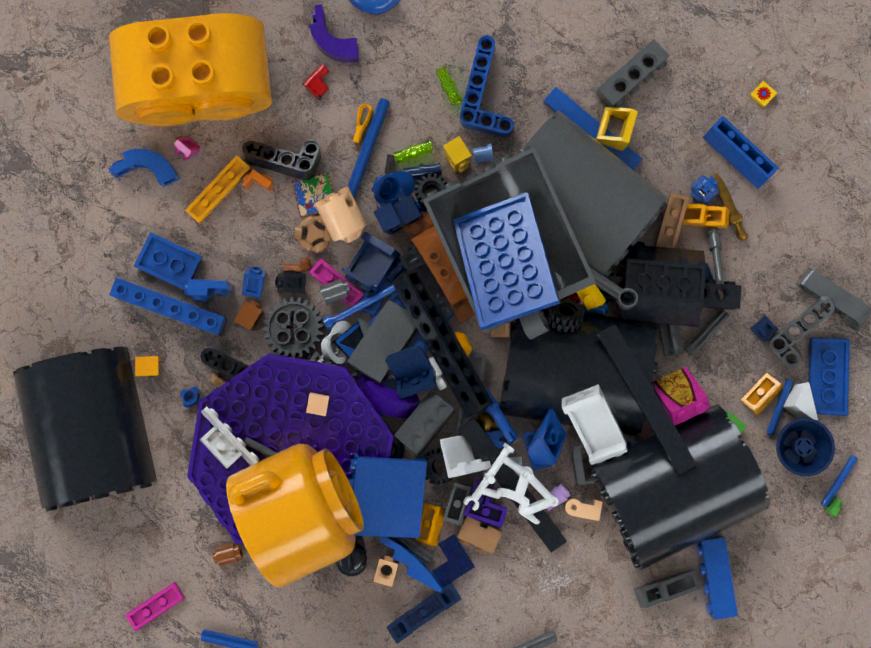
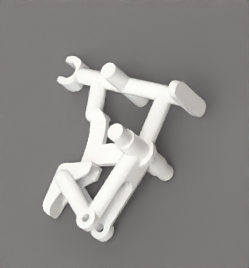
[463,443,559,524]

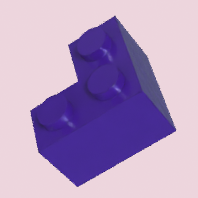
[464,477,508,527]

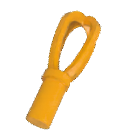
[353,103,373,144]

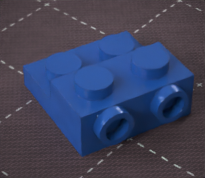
[185,279,234,303]

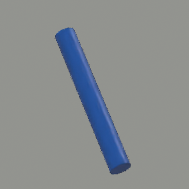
[766,379,794,436]
[821,455,858,508]

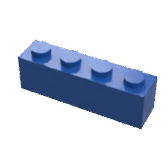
[703,116,779,189]
[696,536,738,620]

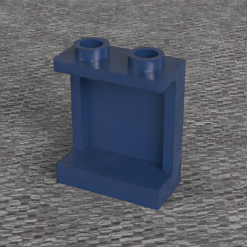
[341,232,401,293]

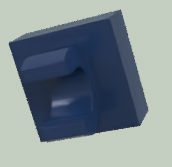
[750,315,779,343]

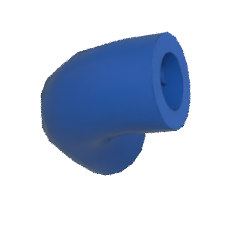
[349,0,401,15]

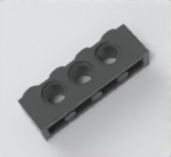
[596,39,669,108]

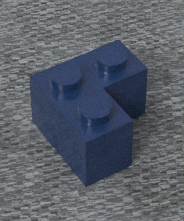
[373,195,423,235]

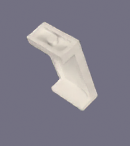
[562,384,627,465]

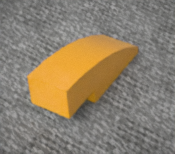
[682,204,730,229]

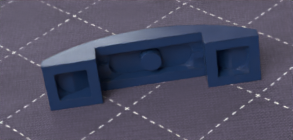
[386,583,462,644]

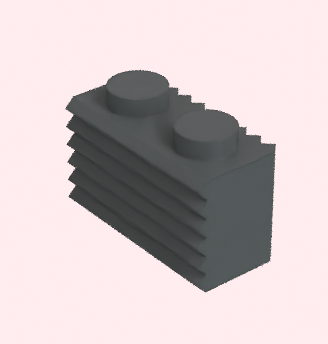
[443,482,472,525]

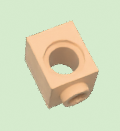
[373,555,399,587]

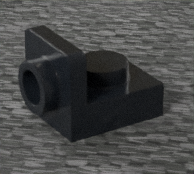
[275,272,306,293]

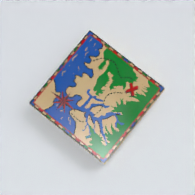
[292,172,333,218]

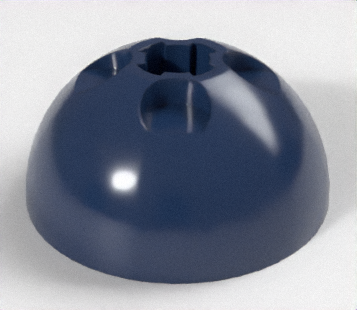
[776,418,835,476]

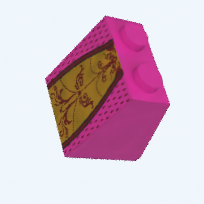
[654,367,710,426]

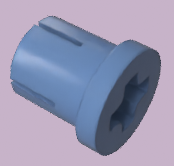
[473,143,495,163]

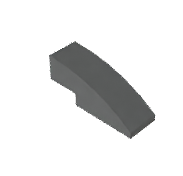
[634,570,700,608]

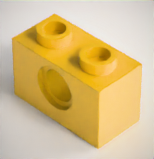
[443,136,472,173]

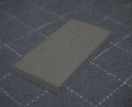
[347,300,417,384]

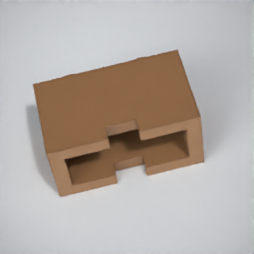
[457,516,502,555]

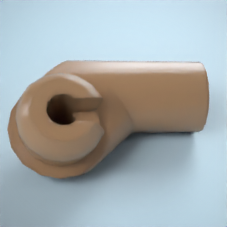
[210,372,229,388]

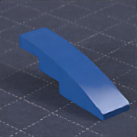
[379,537,445,593]

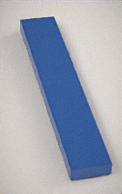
[543,87,642,170]

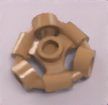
[294,215,332,253]

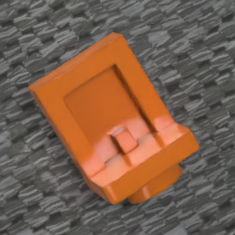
[242,169,274,192]

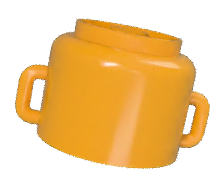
[226,444,364,588]

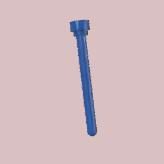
[322,285,396,332]

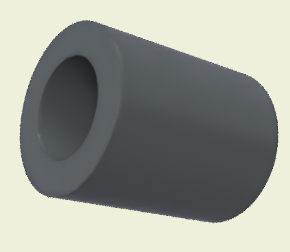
[320,279,351,304]

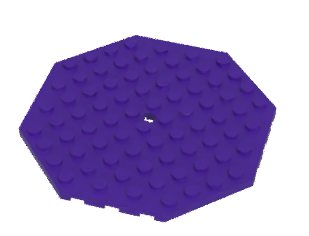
[187,353,394,545]

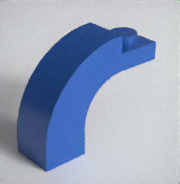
[108,149,180,188]

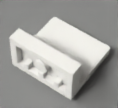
[440,435,491,478]

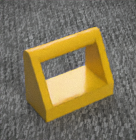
[596,107,638,151]

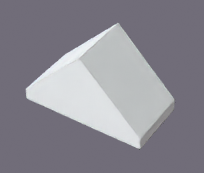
[783,382,818,420]

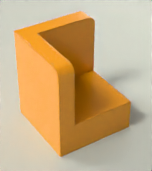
[135,356,162,377]

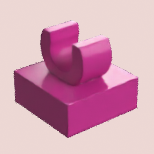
[174,136,201,161]

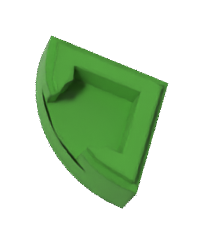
[824,496,843,516]

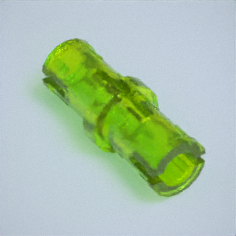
[436,67,463,106]
[394,140,433,164]

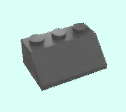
[394,390,456,456]

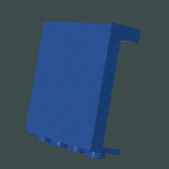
[349,453,427,538]

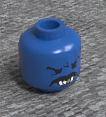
[690,175,719,204]

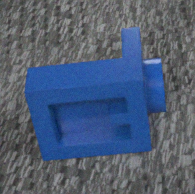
[242,266,267,298]

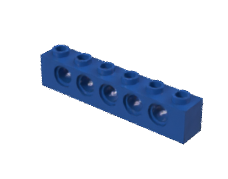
[109,277,228,336]

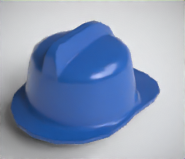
[371,171,414,204]

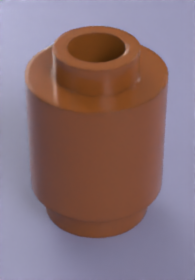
[213,543,243,567]

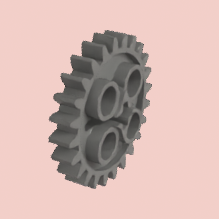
[262,297,325,358]

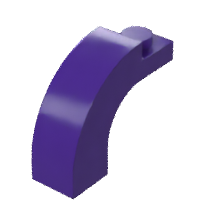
[309,4,359,62]
[357,373,421,418]

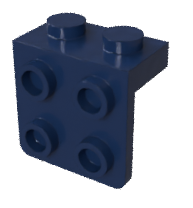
[385,345,436,399]

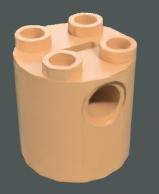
[314,186,367,243]

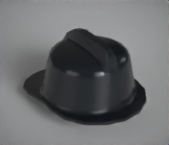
[336,536,367,576]

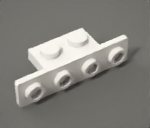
[200,407,259,469]

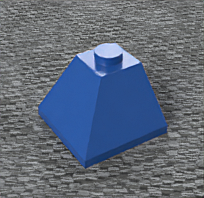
[527,409,567,465]

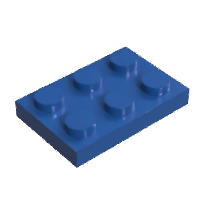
[134,232,203,290]

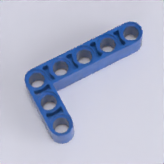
[460,35,514,138]

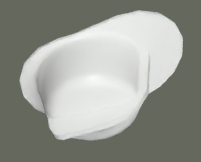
[321,321,352,364]

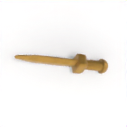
[714,173,748,241]

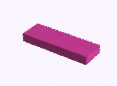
[309,258,365,307]
[125,582,185,632]

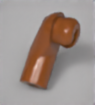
[282,257,311,273]

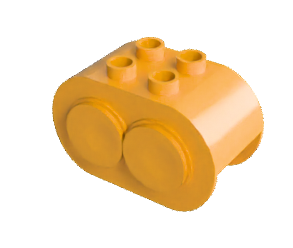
[109,13,272,126]

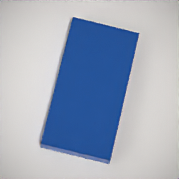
[808,337,850,416]

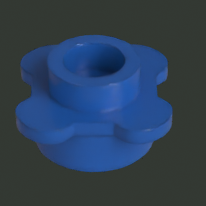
[180,386,201,408]

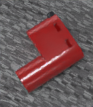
[302,64,330,101]

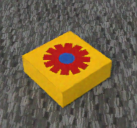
[749,81,777,108]

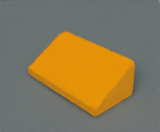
[741,373,783,416]
[414,503,446,546]

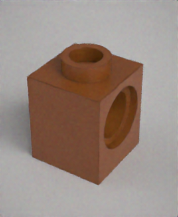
[234,300,264,331]

